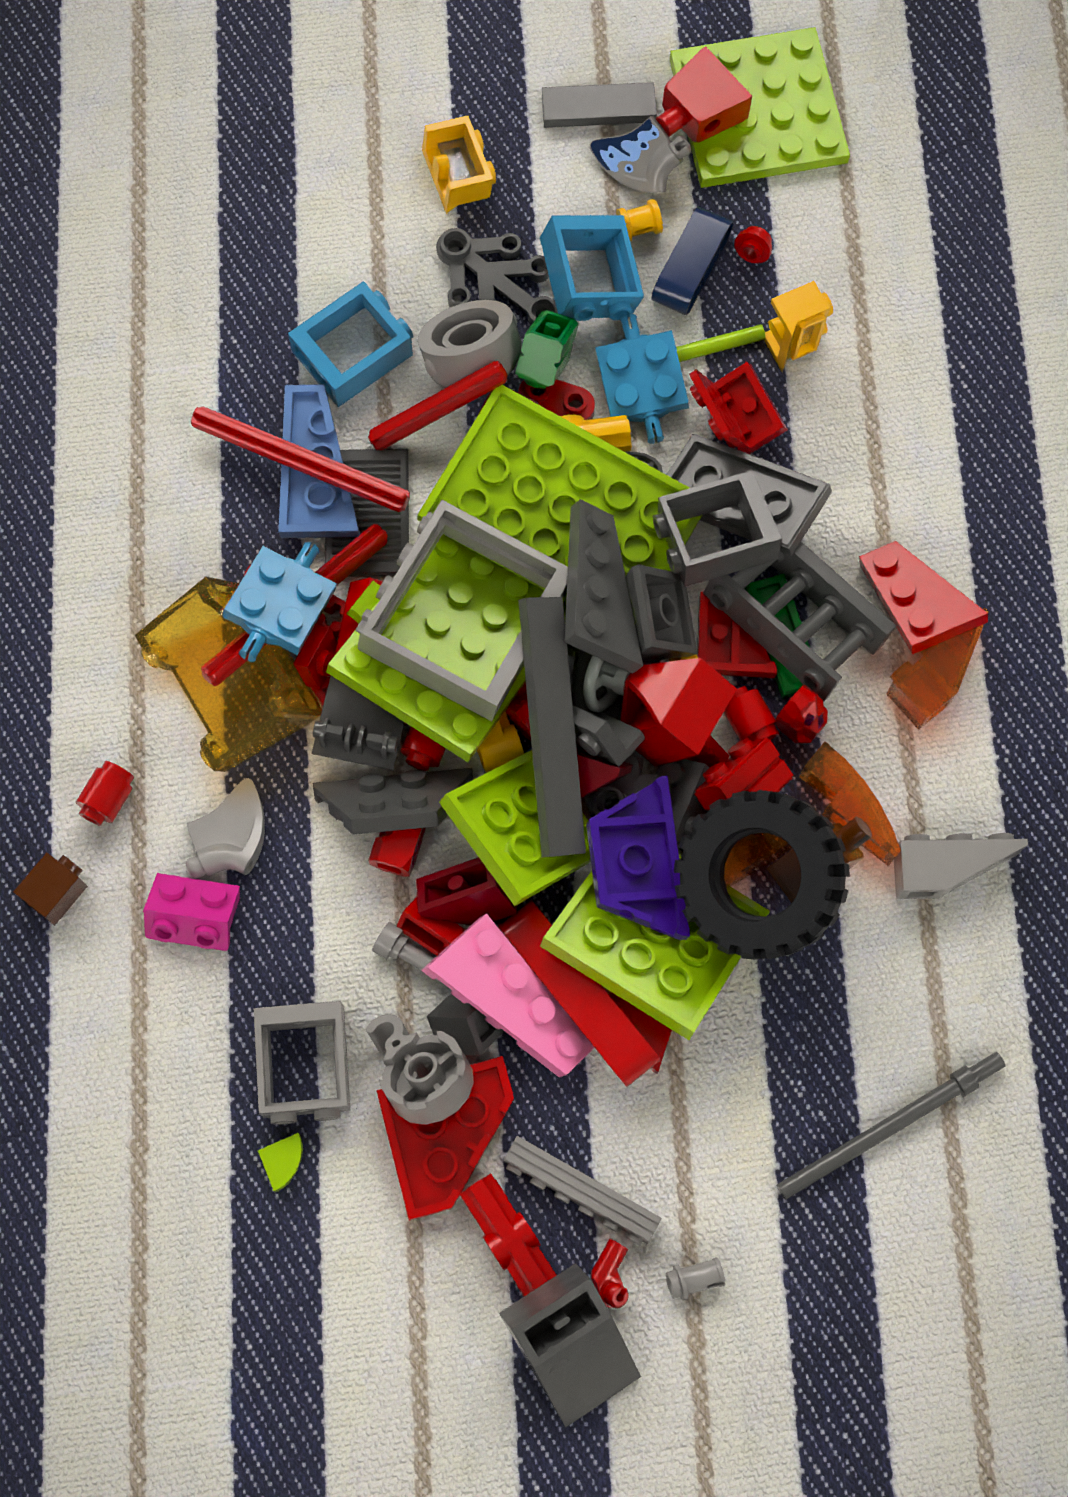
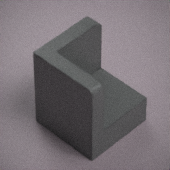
[426,994,504,1056]

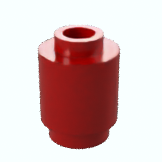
[724,686,779,742]
[401,726,446,771]
[76,761,134,826]

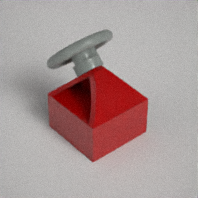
[583,656,737,766]

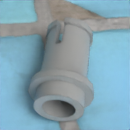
[666,1257,725,1301]

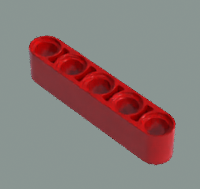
[498,900,661,1087]

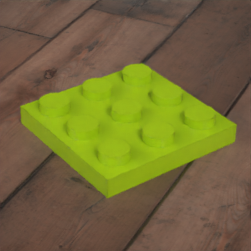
[439,750,591,906]

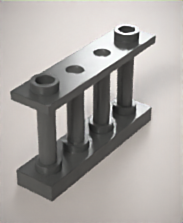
[703,542,897,701]

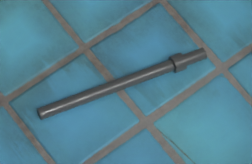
[776,1052,1006,1200]

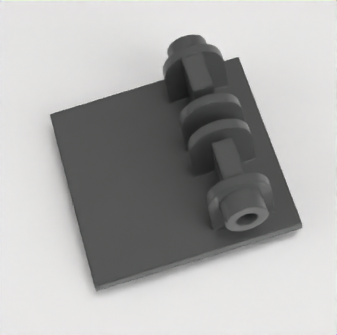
[312,676,405,771]

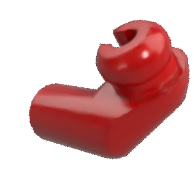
[591,1238,629,1309]

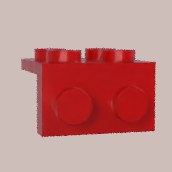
[689,362,788,454]

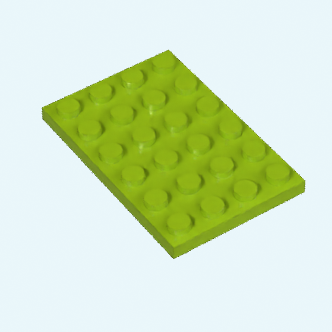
[417,385,703,602]
[326,535,566,762]

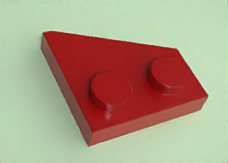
[697,592,777,678]

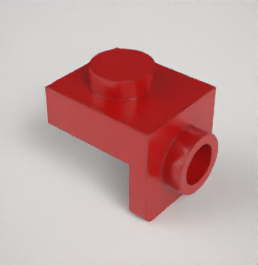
[293,621,337,690]

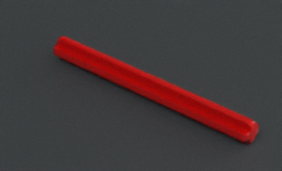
[191,406,410,512]
[201,524,388,686]

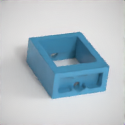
[540,215,644,321]
[288,281,414,407]

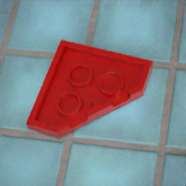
[376,1056,514,1221]

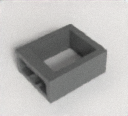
[653,470,782,587]

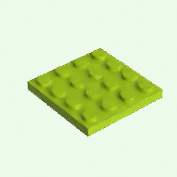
[669,27,850,188]
[540,855,770,1040]

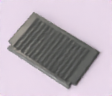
[325,449,409,577]

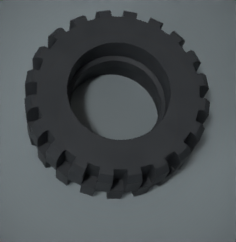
[674,790,850,960]

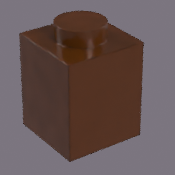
[13,852,88,926]

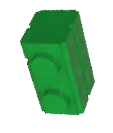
[515,310,579,388]

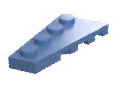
[278,384,360,538]

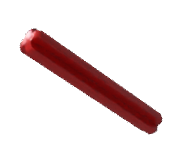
[368,361,508,451]

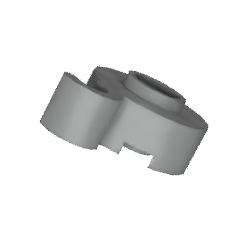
[366,1014,474,1125]

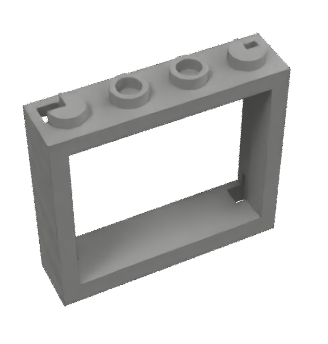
[355,500,568,722]

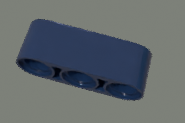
[651,206,734,316]

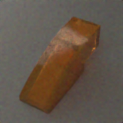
[799,742,901,866]

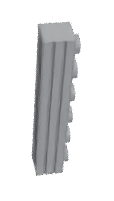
[503,1136,662,1246]

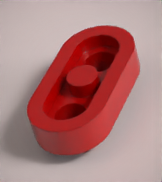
[518,380,595,420]

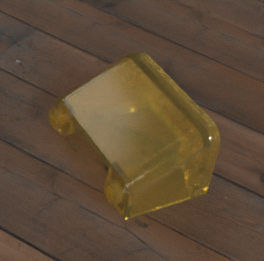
[135,577,322,772]

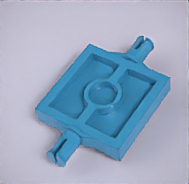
[595,314,689,444]
[223,542,337,662]

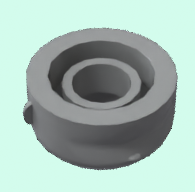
[417,300,522,388]

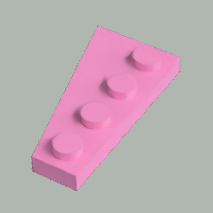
[421,914,595,1077]

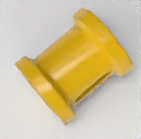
[616,199,663,241]

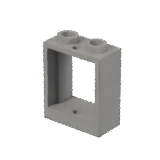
[254,1001,351,1125]

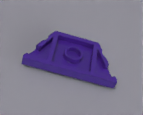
[586,776,690,940]

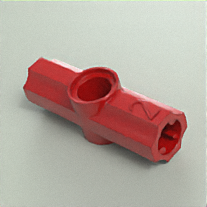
[460,1173,557,1297]

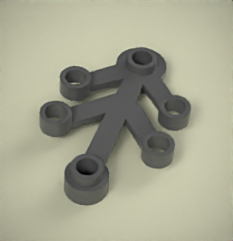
[436,228,558,325]

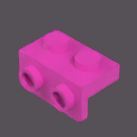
[143,873,240,951]

